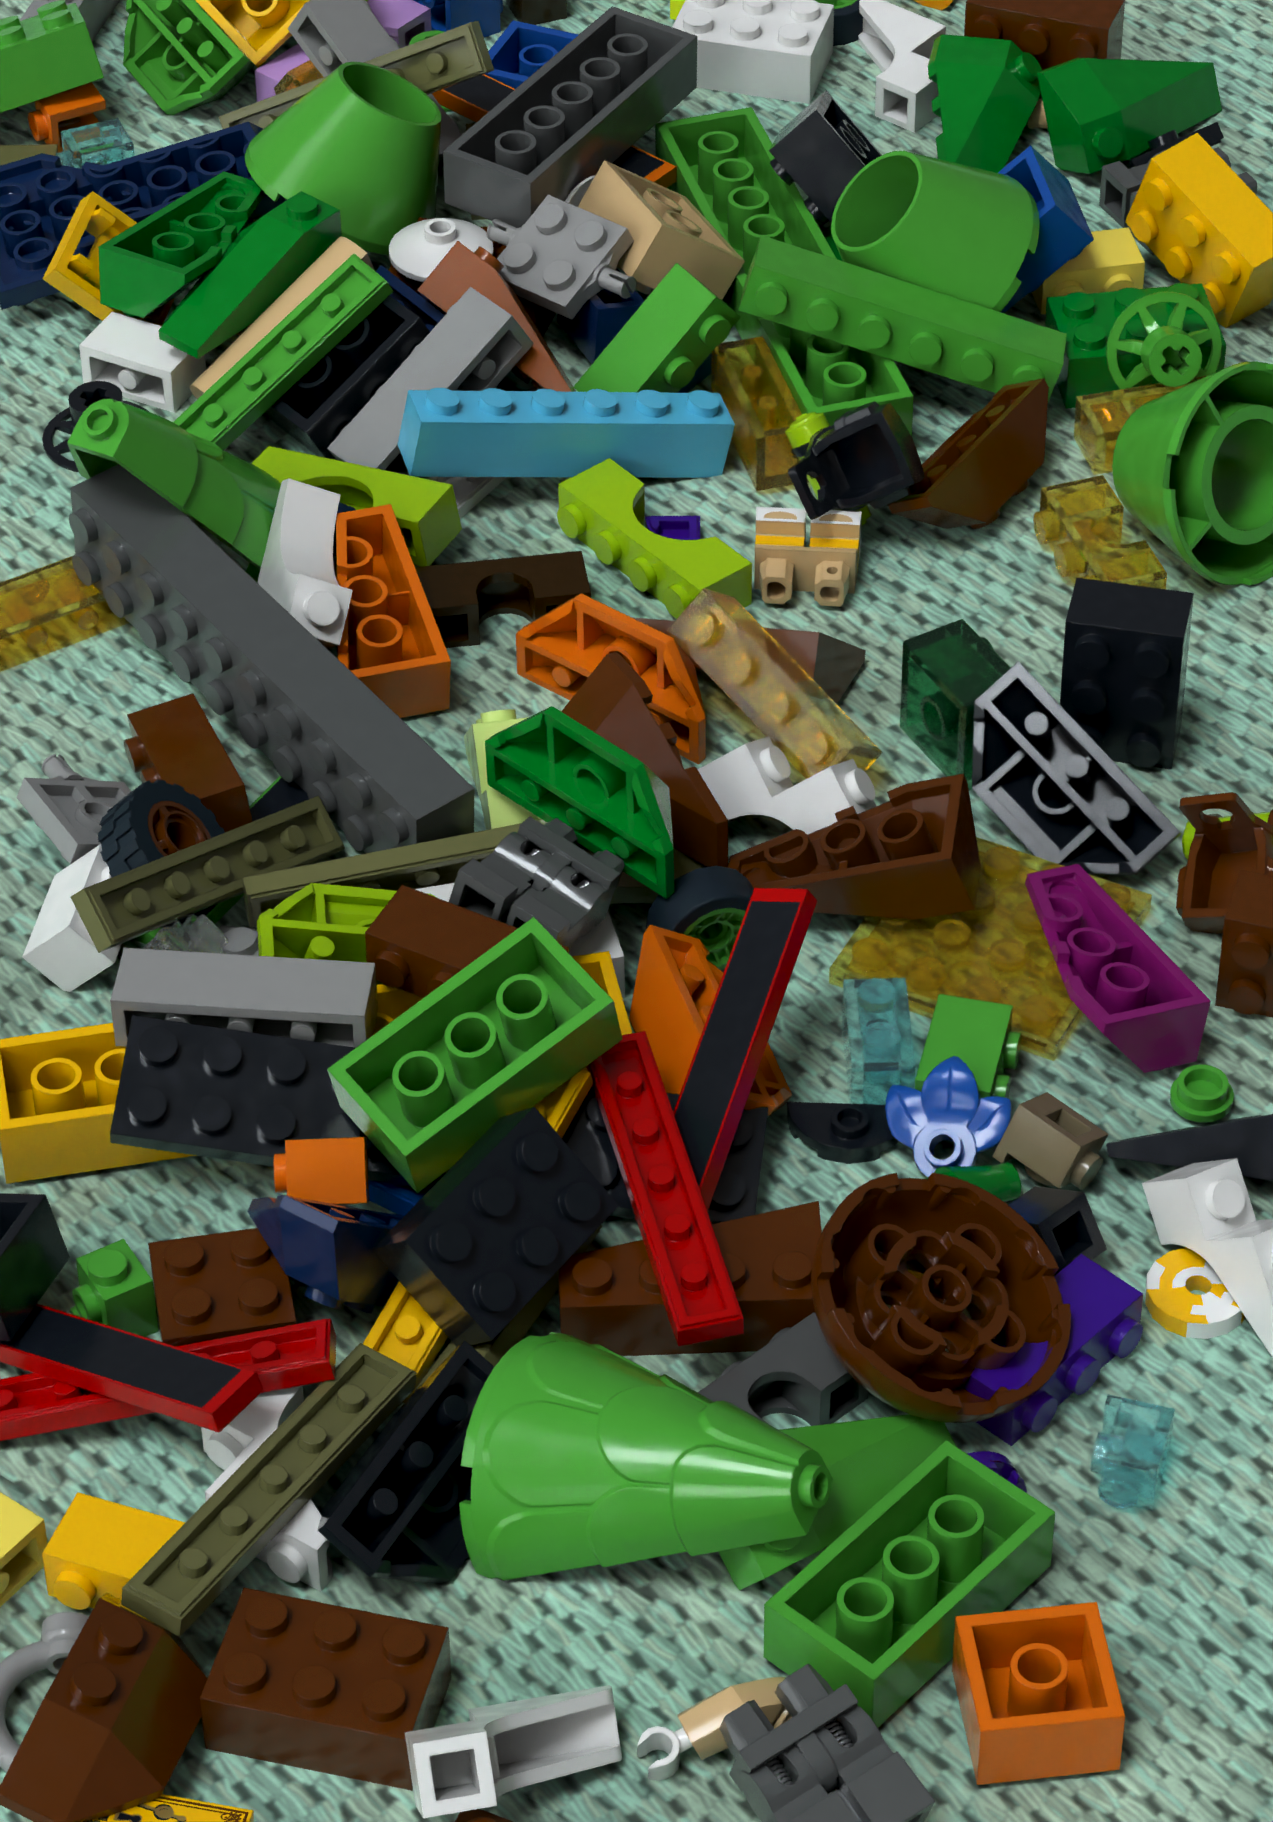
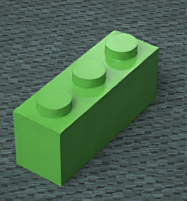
[574,263,741,393]

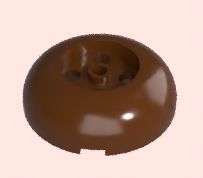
[811,1172,1071,1423]

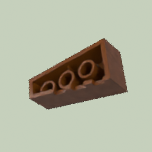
[558,1201,822,1356]

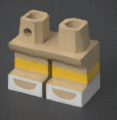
[754,507,862,607]

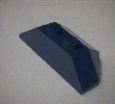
[247,1195,404,1314]

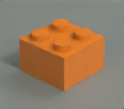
[952,1602,1125,1785]

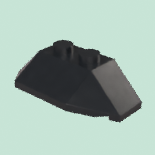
[972,661,1181,876]
[317,1340,494,1584]

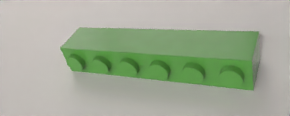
[738,235,1067,402]

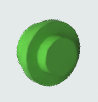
[1170,1064,1234,1123]

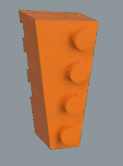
[336,504,451,718]

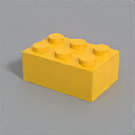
[1125,133,1273,328]

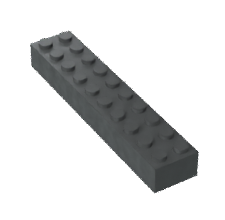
[69,464,475,853]

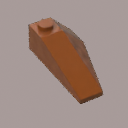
[417,241,576,392]

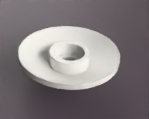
[389,218,493,282]

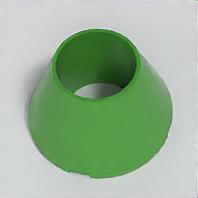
[245,62,441,255]
[831,151,1040,312]
[1112,361,1273,585]

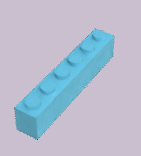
[397,388,735,478]

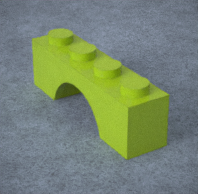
[251,446,462,566]
[557,458,752,624]

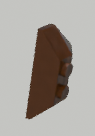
[888,378,1049,529]
[0,1593,208,1822]

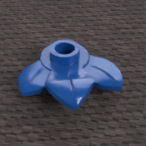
[885,1056,1012,1177]

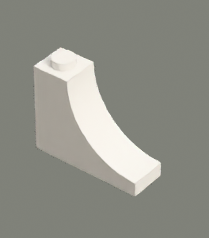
[257,478,353,649]

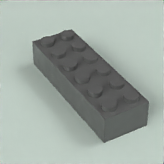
[443,6,697,228]

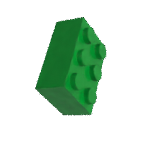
[1045,283,1226,409]

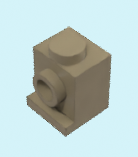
[992,1092,1108,1190]

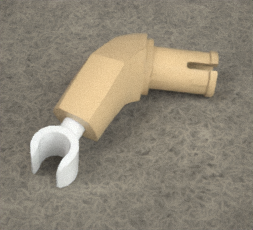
[637,1677,843,1781]

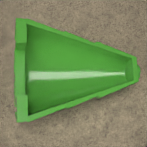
[67,399,281,582]
[459,1332,833,1581]

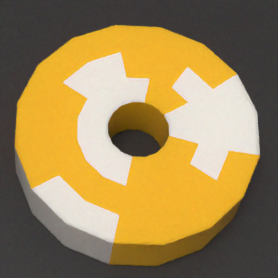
[1145,1247,1245,1339]

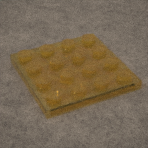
[829,837,1152,1061]

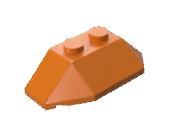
[516,593,706,764]
[629,924,792,1116]

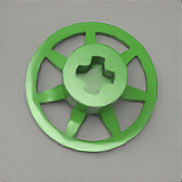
[1106,292,1222,405]

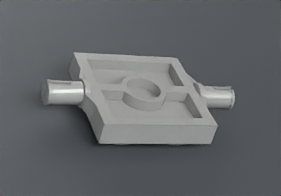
[487,195,636,320]
[17,754,132,864]

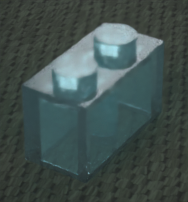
[842,978,915,1105]

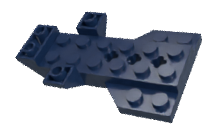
[0,122,287,310]

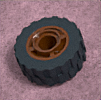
[98,780,225,919]

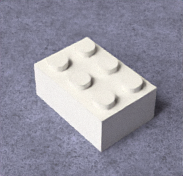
[672,0,834,104]

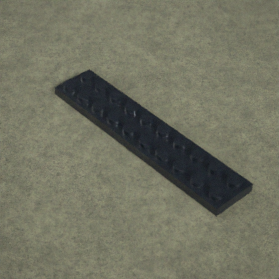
[110,1015,768,1224]

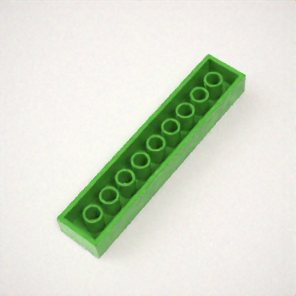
[655,107,914,436]

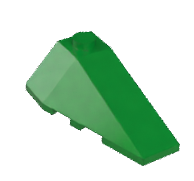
[928,34,1042,173]
[158,191,342,359]

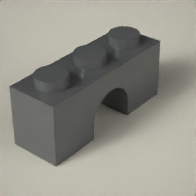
[698,1312,868,1426]

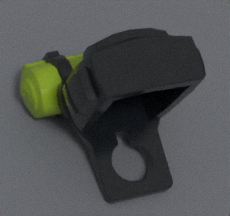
[785,401,925,527]

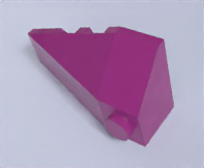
[1025,864,1211,1073]

